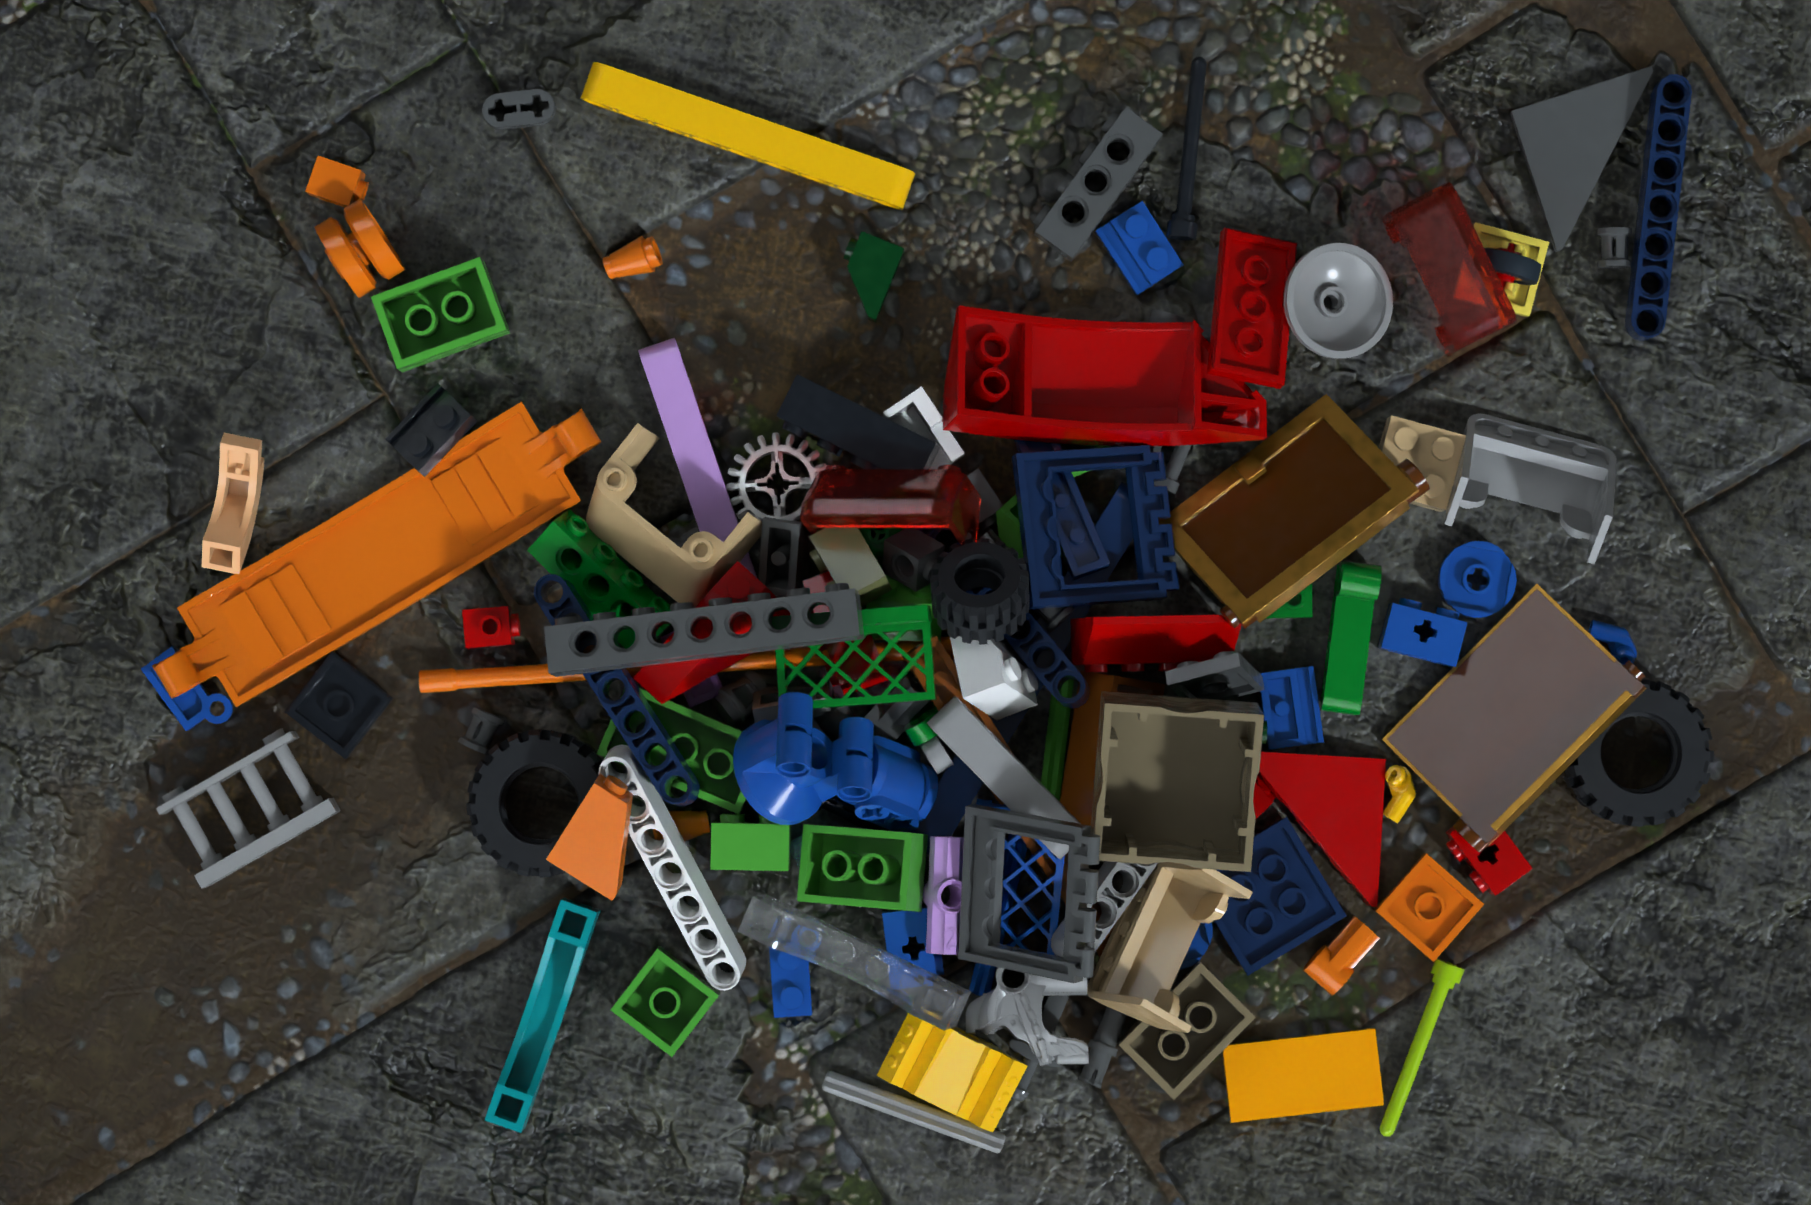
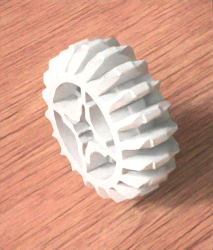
[726,432,830,527]

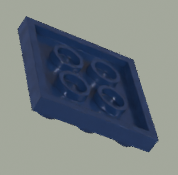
[1214,817,1346,976]

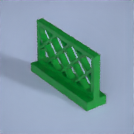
[772,605,936,709]

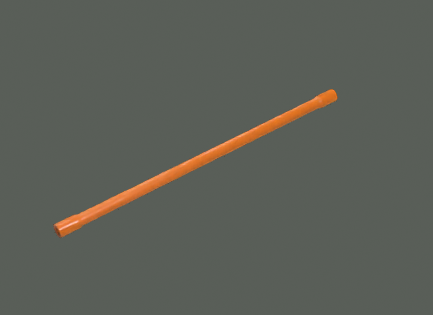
[419,636,954,693]

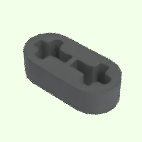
[482,89,556,130]

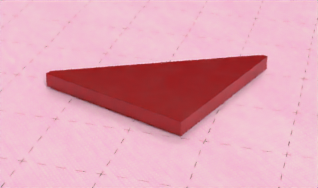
[1259,751,1386,907]

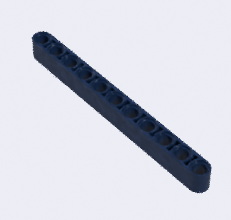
[910,482,1133,855]

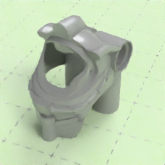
[966,967,1089,1066]

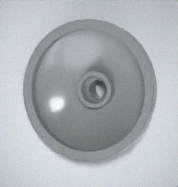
[1284,243,1393,359]

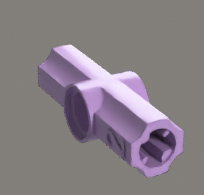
[923,836,964,955]

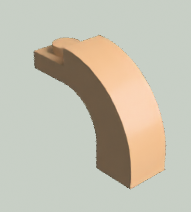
[202,432,265,575]

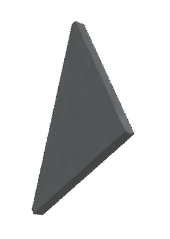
[1510,66,1653,252]

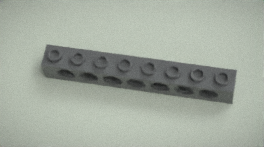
[544,583,864,677]

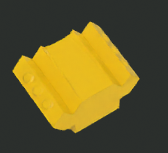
[877,1008,1028,1133]

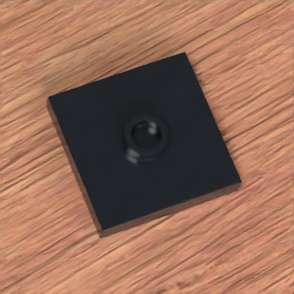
[285,651,394,759]

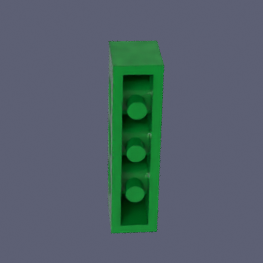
[527,509,672,649]

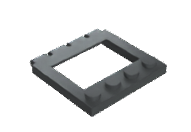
[958,804,1100,983]

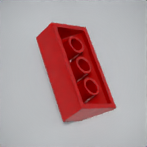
[1071,614,1242,672]

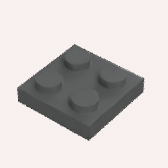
[1165,651,1265,700]

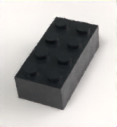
[776,374,940,491]

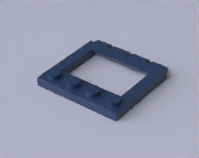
[1012,445,1179,609]

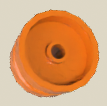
[314,199,406,298]

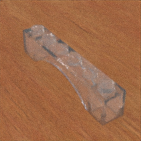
[738,894,971,1031]

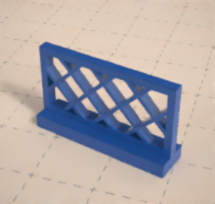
[976,799,1065,955]

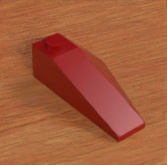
[633,561,791,704]

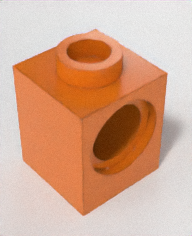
[305,155,369,208]

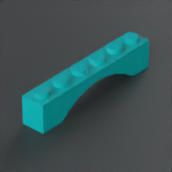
[485,898,600,1133]

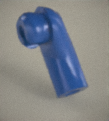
[1588,620,1637,665]

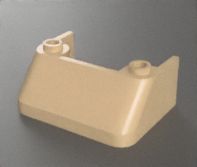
[586,423,762,608]
[1087,862,1253,1033]

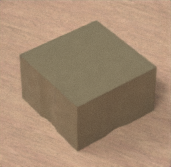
[1090,691,1264,872]

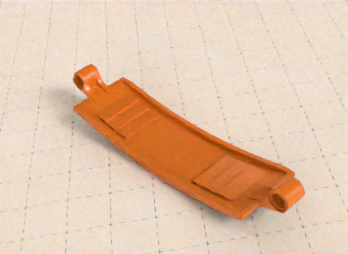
[152,402,601,707]

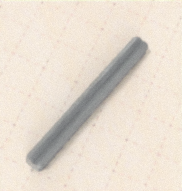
[822,1071,1006,1153]

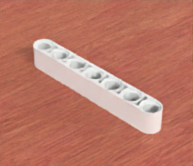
[598,744,746,991]

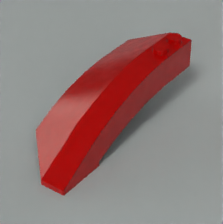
[943,305,1267,446]

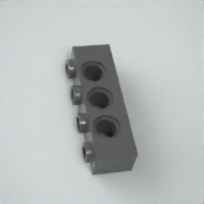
[1033,107,1163,262]

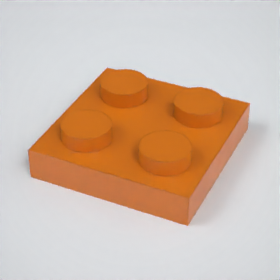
[1374,853,1484,962]

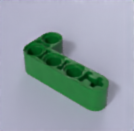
[1320,561,1382,715]

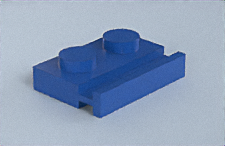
[1095,201,1184,296]
[1260,666,1324,750]

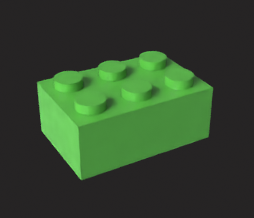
[371,257,510,373]
[797,824,928,912]

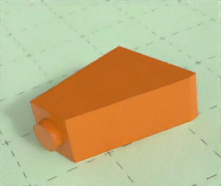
[546,774,633,901]

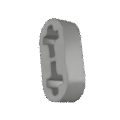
[919,736,954,775]

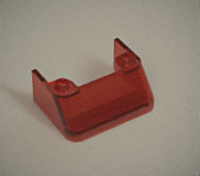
[1382,181,1517,357]
[800,465,981,545]

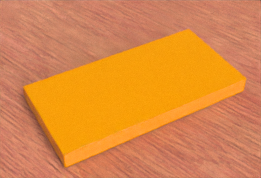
[1222,1028,1384,1123]

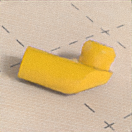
[1383,765,1416,824]

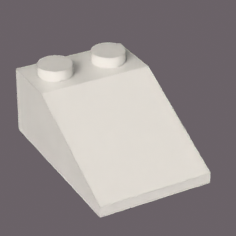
[950,636,1038,720]

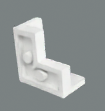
[883,386,965,480]

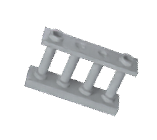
[156,728,341,889]

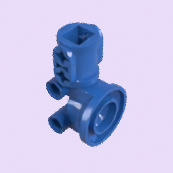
[733,692,939,832]

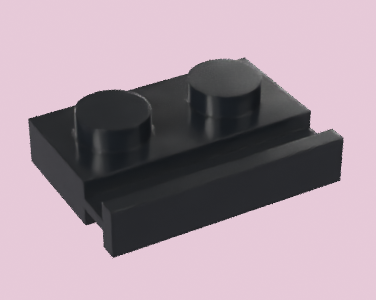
[385,383,477,477]

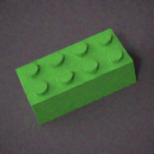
[596,686,746,814]

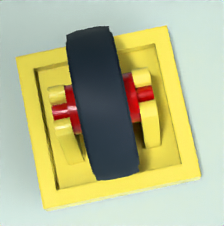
[1454,222,1549,317]

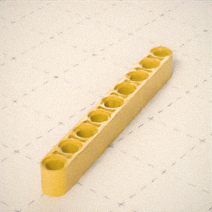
[580,62,915,210]

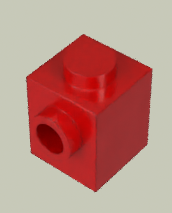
[462,606,521,649]

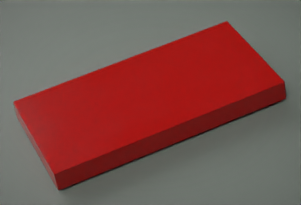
[1207,228,1297,389]

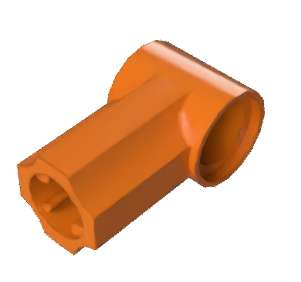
[1303,916,1379,996]

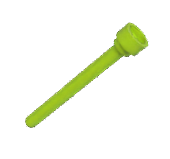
[1379,958,1465,1137]

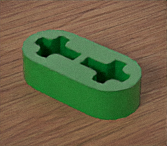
[904,701,938,746]

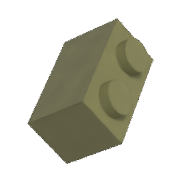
[809,514,892,607]

